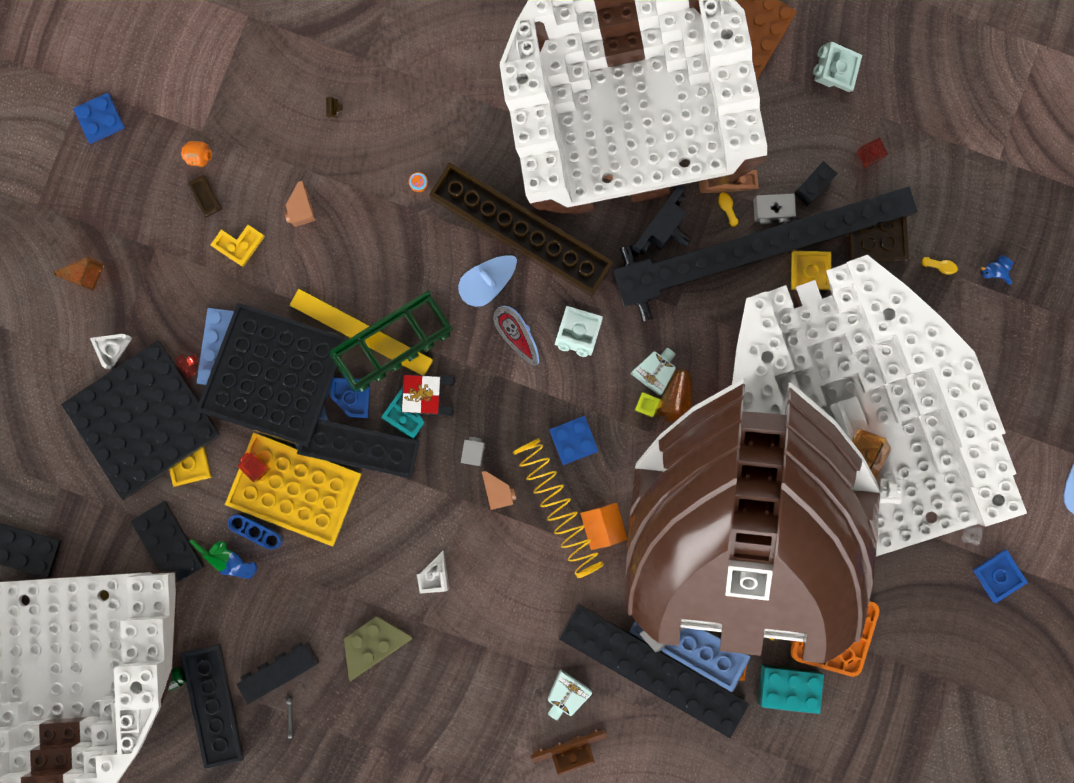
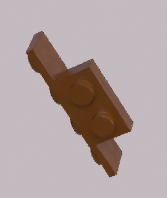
[531,729,608,776]

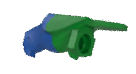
[190,539,258,579]

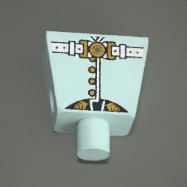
[631,348,676,396]
[548,669,592,720]

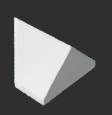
[90,334,132,370]
[417,551,450,593]

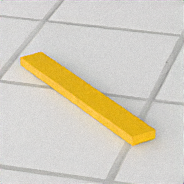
[290,289,433,375]

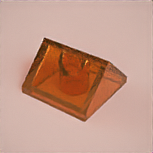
[53,257,104,291]
[852,429,891,480]

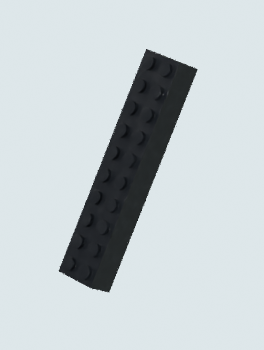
[559,603,749,738]

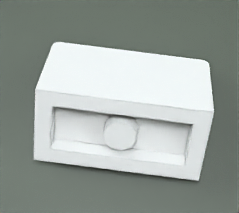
[830,396,871,440]

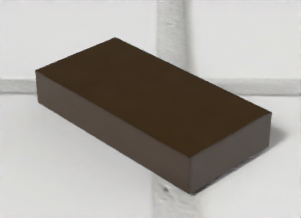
[187,175,222,218]

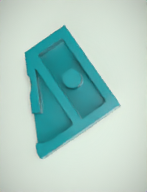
[381,387,424,439]

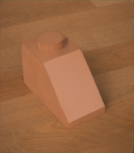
[284,181,316,227]
[482,471,516,510]

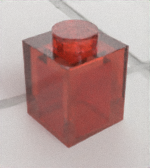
[857,138,888,168]
[237,452,271,483]

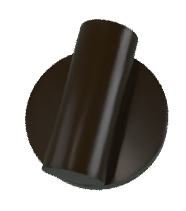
[326,97,343,118]

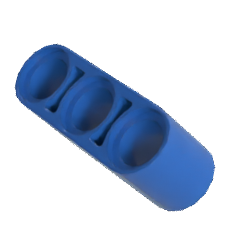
[228,514,284,550]

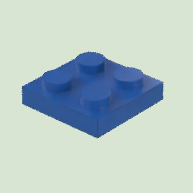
[73,93,125,144]
[549,416,599,465]
[972,549,1028,603]

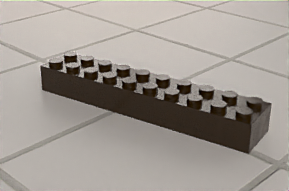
[429,162,613,297]

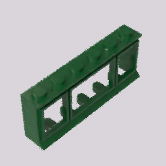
[329,290,453,393]

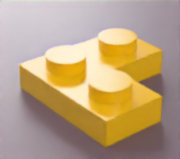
[211,225,265,267]

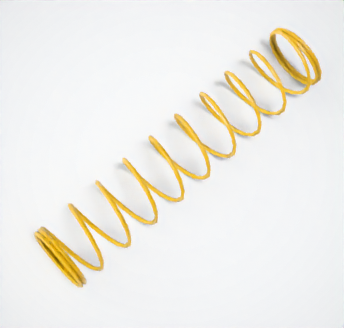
[513,438,604,578]

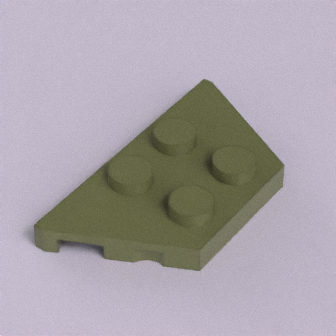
[344,616,413,682]

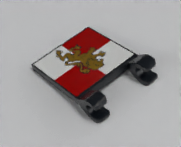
[401,374,455,416]

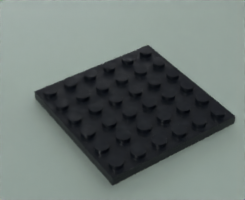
[196,302,348,448]
[61,340,221,500]

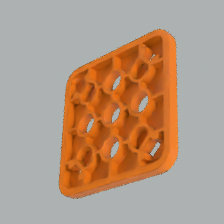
[790,601,879,677]

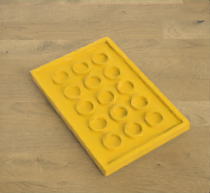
[225,433,362,546]

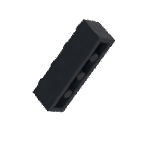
[236,642,320,705]

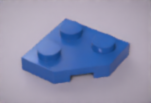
[330,378,371,418]

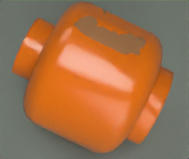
[181,141,212,167]

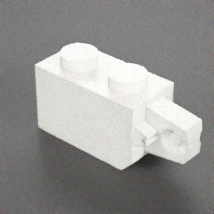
[875,474,902,504]

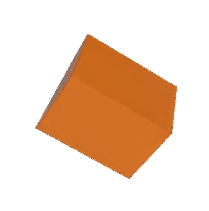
[580,503,628,550]

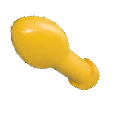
[718,192,739,227]
[921,257,958,275]

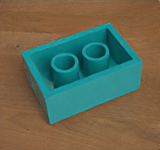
[757,664,824,714]

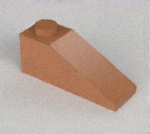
[699,170,759,193]

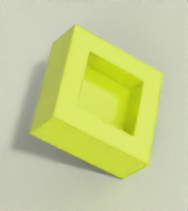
[635,392,660,417]

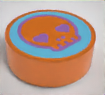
[409,172,428,192]

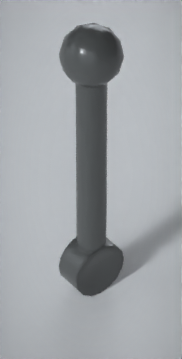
[286,697,293,739]

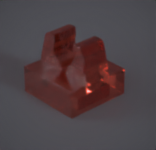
[176,354,199,378]

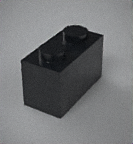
[794,161,838,206]

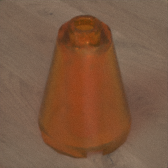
[655,369,693,423]

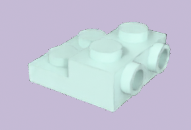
[813,42,862,92]
[555,306,603,357]

